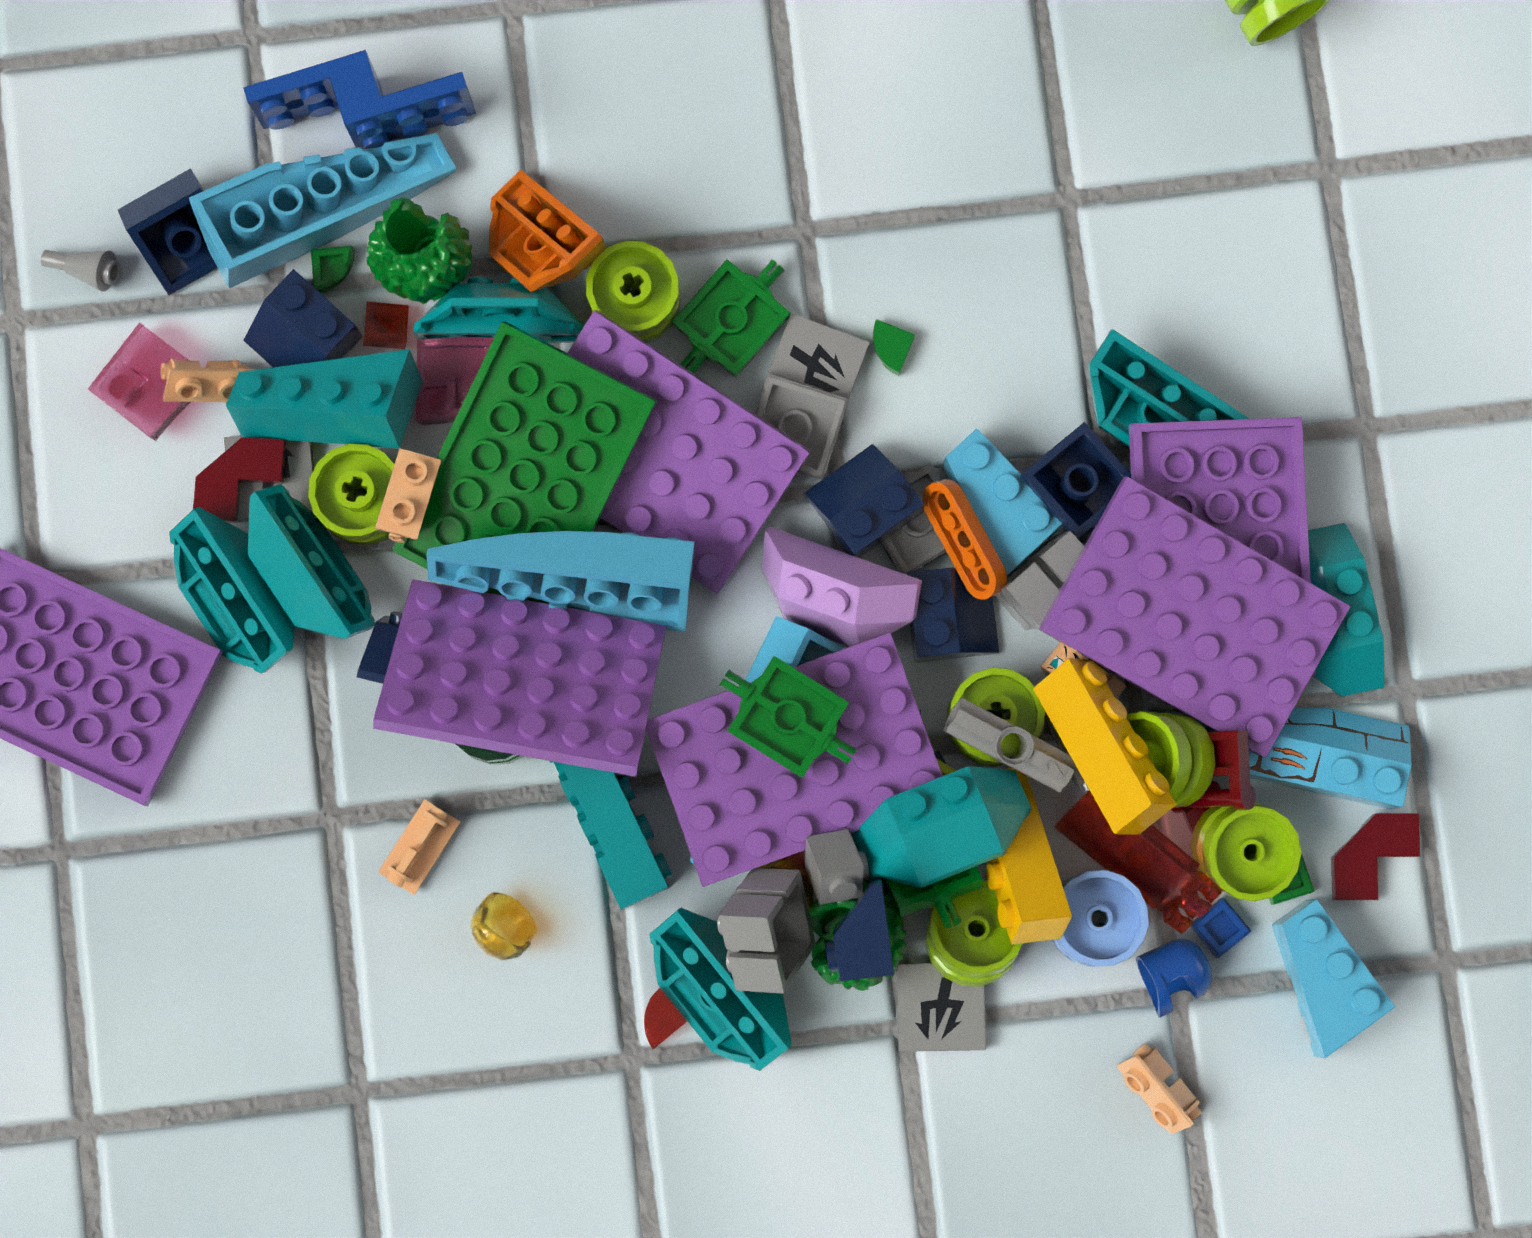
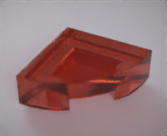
[644,988,687,1049]

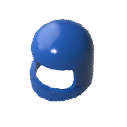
[1136,939,1212,1018]

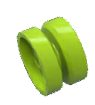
[1225,0,1330,46]
[586,241,680,343]
[308,444,395,545]
[946,668,1045,766]
[1127,712,1216,808]
[1190,802,1302,902]
[925,880,1023,987]

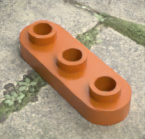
[922,479,1007,600]

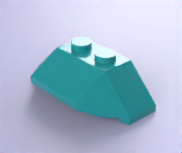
[414,277,584,343]
[1088,329,1250,447]
[248,484,375,639]
[169,507,295,674]
[1308,523,1384,697]
[852,766,1032,888]
[650,908,792,1071]

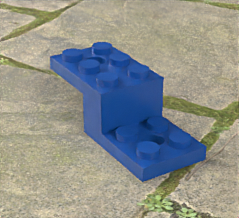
[243,50,476,149]

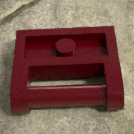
[1171,730,1256,813]

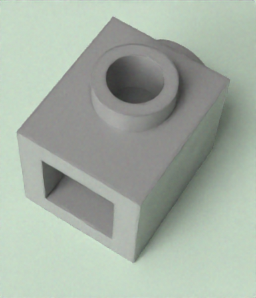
[805,829,869,905]

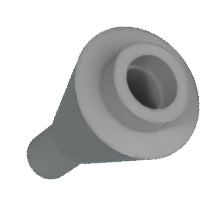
[41,250,120,292]

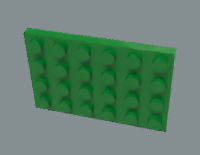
[392,321,658,604]

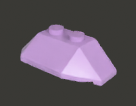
[761,526,922,647]

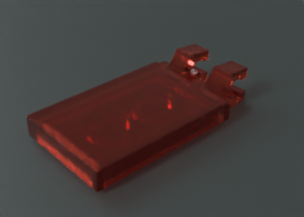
[1054,789,1223,934]

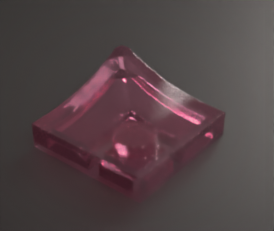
[88,322,191,441]
[416,337,494,425]

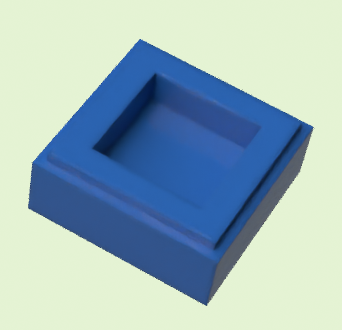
[1189,897,1251,958]

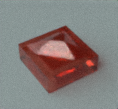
[363,301,409,350]

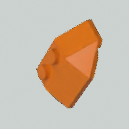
[488,170,606,292]

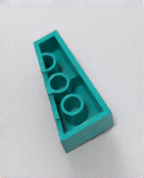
[226,349,423,448]
[550,761,673,910]

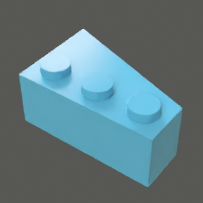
[943,428,1063,578]
[1272,899,1395,1058]

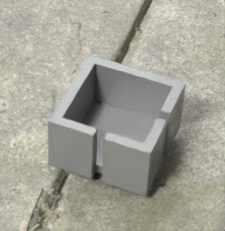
[995,531,1084,630]
[717,868,816,994]

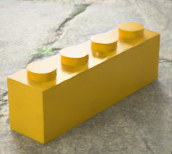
[1033,658,1177,834]
[986,768,1072,944]

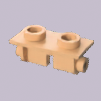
[160,359,254,402]
[375,448,441,543]
[378,799,461,895]
[1117,1043,1202,1134]

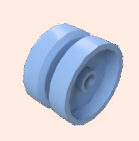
[1052,870,1149,967]

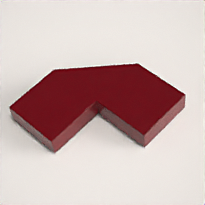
[193,437,287,523]
[1331,813,1420,900]

